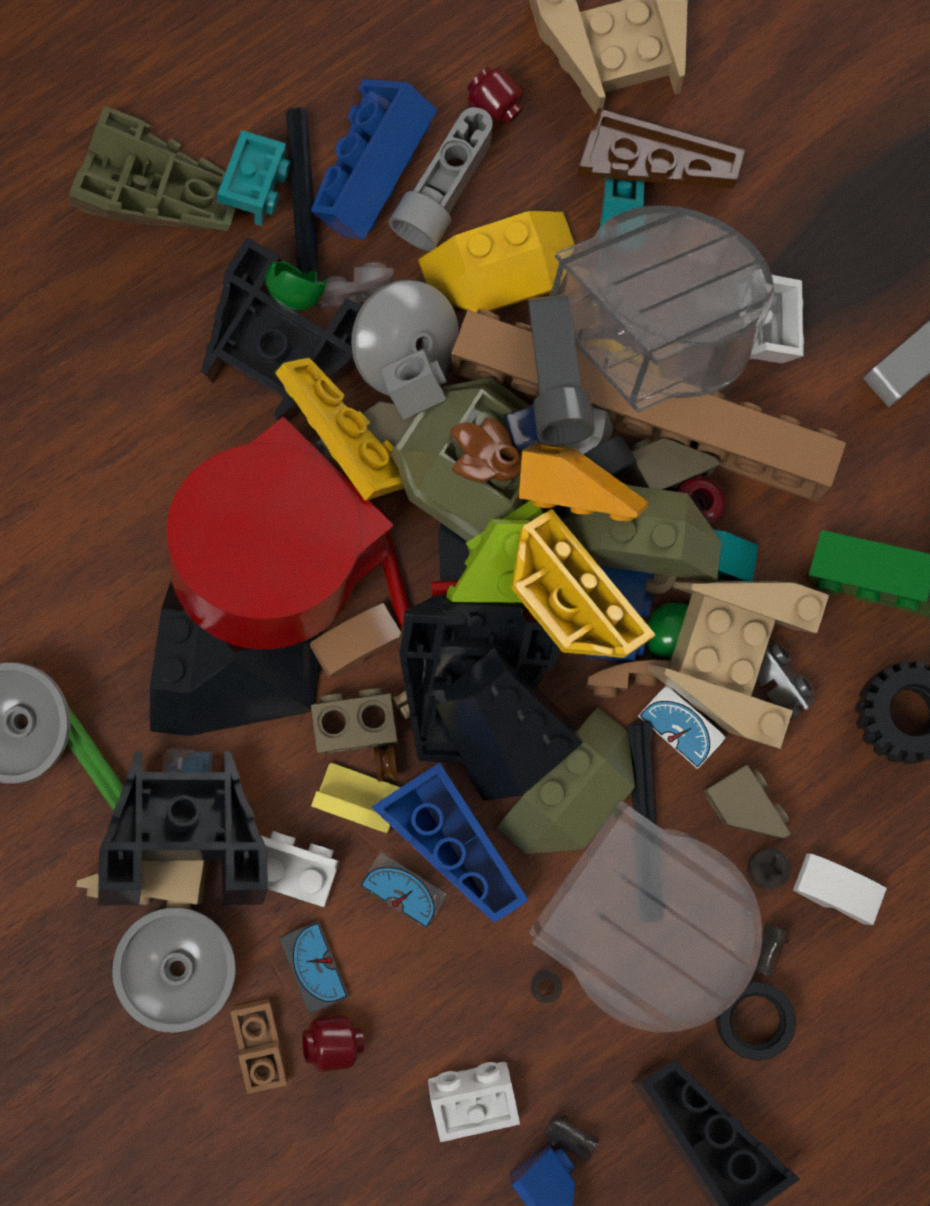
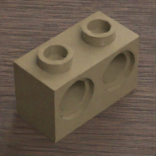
[311,688,398,755]

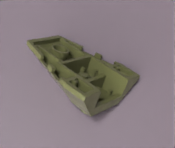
[68,105,235,231]

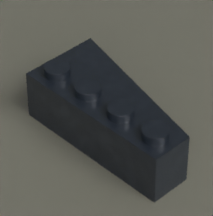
[631,1058,800,1206]

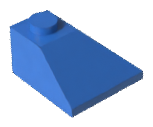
[509,1143,575,1206]

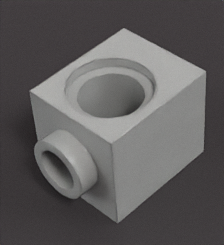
[380,349,447,420]

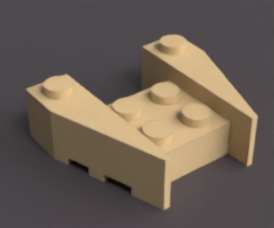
[529,0,688,114]
[646,581,829,749]

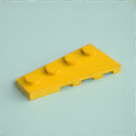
[275,357,404,501]

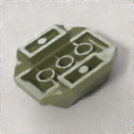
[391,377,544,541]

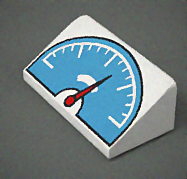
[638,685,726,769]

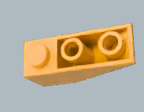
[519,442,649,521]

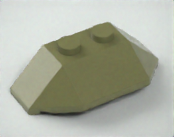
[562,485,721,582]
[496,707,635,854]

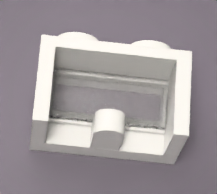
[738,274,804,363]

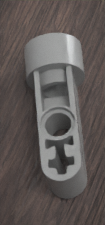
[388,107,492,251]
[863,321,930,408]

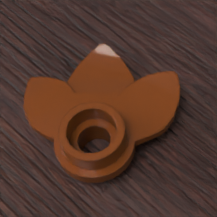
[450,417,522,483]

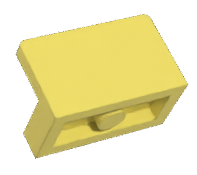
[311,763,401,834]

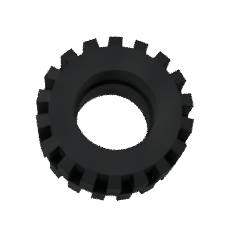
[855,660,930,764]

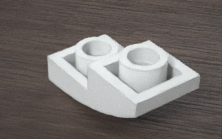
[793,853,887,925]

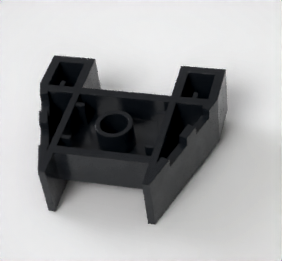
[201,237,362,422]
[97,751,268,906]

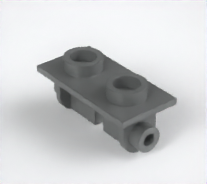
[757,638,816,720]

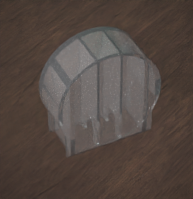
[550,206,774,413]
[528,800,762,1032]

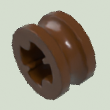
[374,744,398,782]

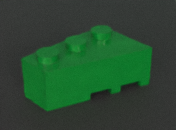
[809,530,930,618]

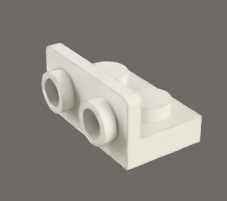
[261,831,340,907]
[428,1062,520,1142]

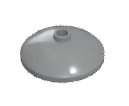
[351,280,459,396]
[0,662,70,784]
[112,908,236,1033]

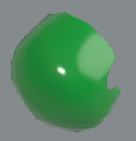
[265,262,329,311]
[645,601,688,662]

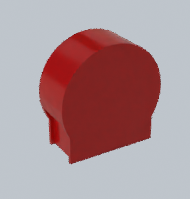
[167,417,394,650]

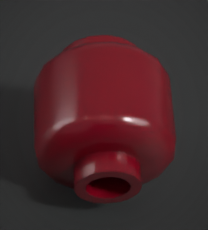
[467,67,524,125]
[676,477,725,526]
[302,1015,364,1072]

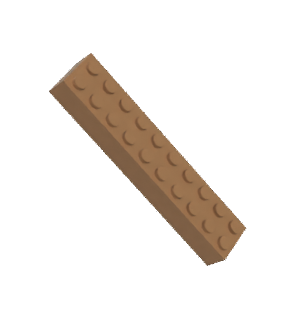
[451,309,847,502]

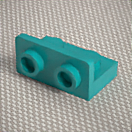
[217,130,291,226]

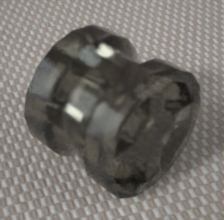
[746,848,791,889]

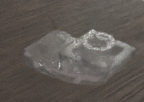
[316,262,394,307]

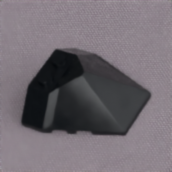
[150,581,323,737]
[398,595,560,763]

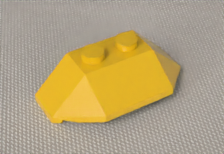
[418,211,576,313]
[511,509,655,658]

